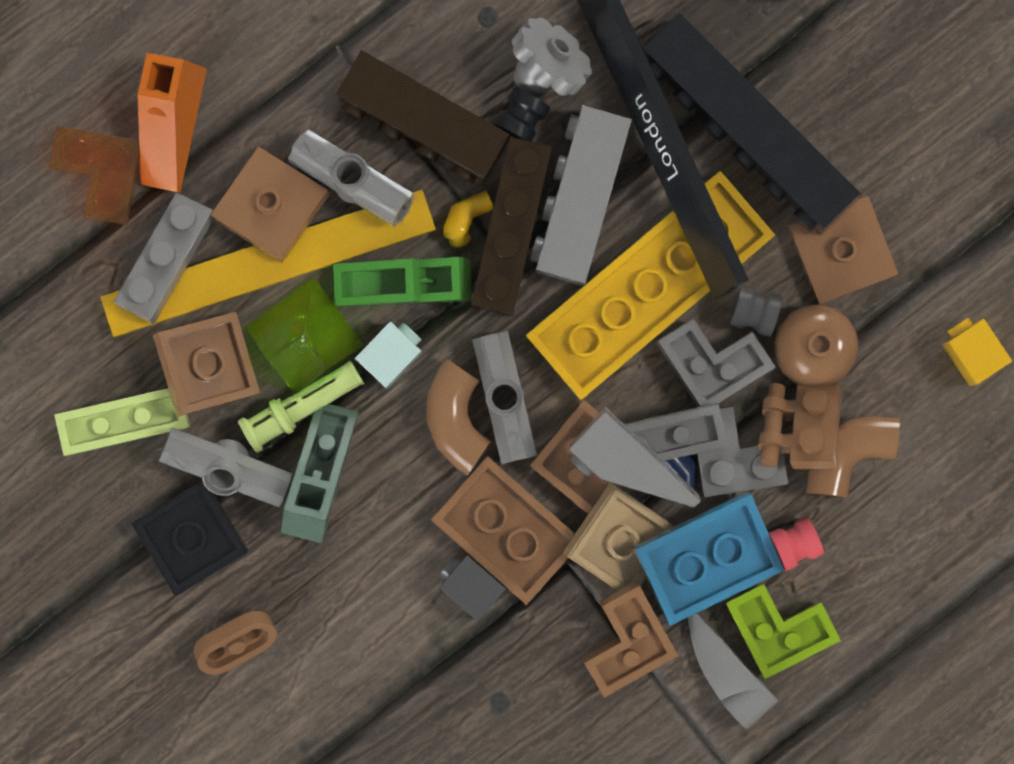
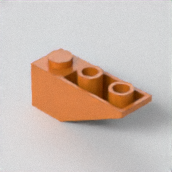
[137,53,207,193]

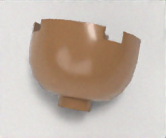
[772,304,859,387]

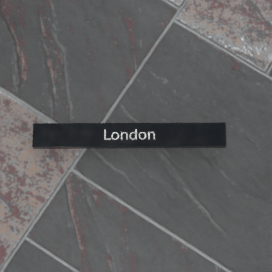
[578,0,748,299]

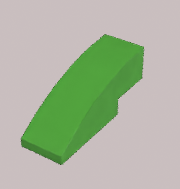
[333,257,472,307]

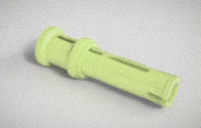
[238,360,365,453]

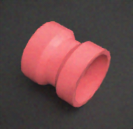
[768,516,825,572]

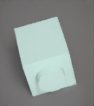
[355,321,422,389]

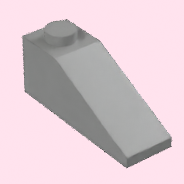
[569,407,700,507]

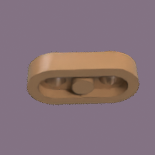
[193,611,277,675]

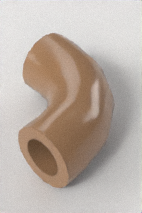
[426,358,491,476]

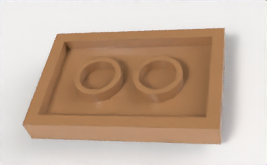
[431,456,575,605]

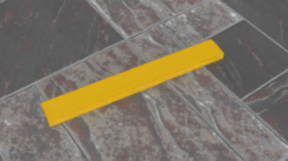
[100,189,436,338]

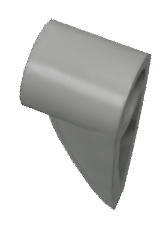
[688,613,779,730]

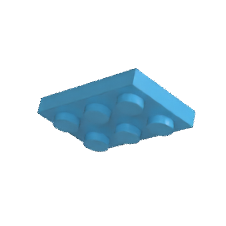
[633,492,784,626]

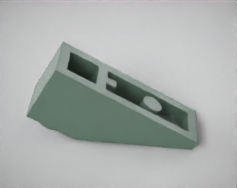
[281,404,358,544]

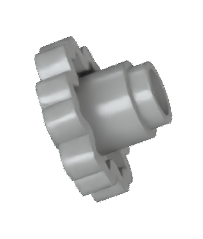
[512,18,592,96]

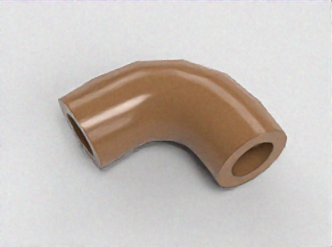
[806,416,900,498]

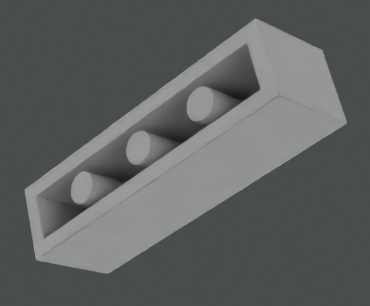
[530,105,632,286]

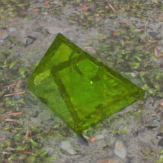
[246,277,365,394]

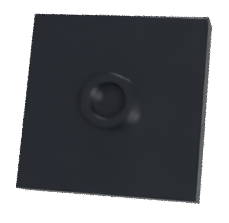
[131,480,250,597]

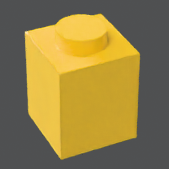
[942,317,1012,386]

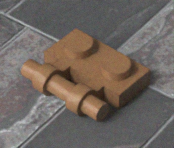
[758,383,842,469]

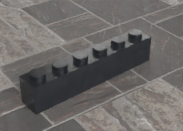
[643,13,861,235]

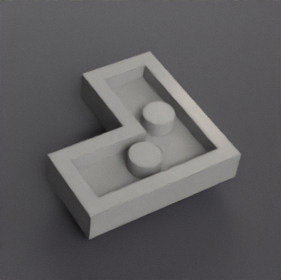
[657,319,776,407]
[696,407,788,497]

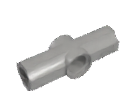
[288,129,415,227]
[472,331,537,464]
[159,427,292,507]

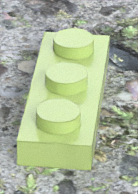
[54,388,190,456]

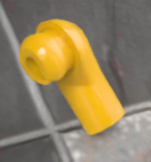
[443,190,494,248]

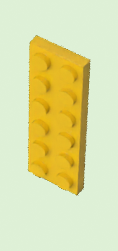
[526,171,775,401]

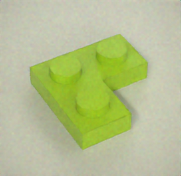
[725,583,841,679]

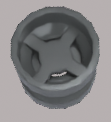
[729,285,782,337]

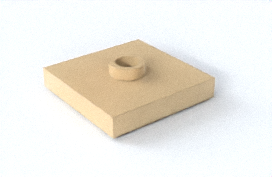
[562,482,674,591]

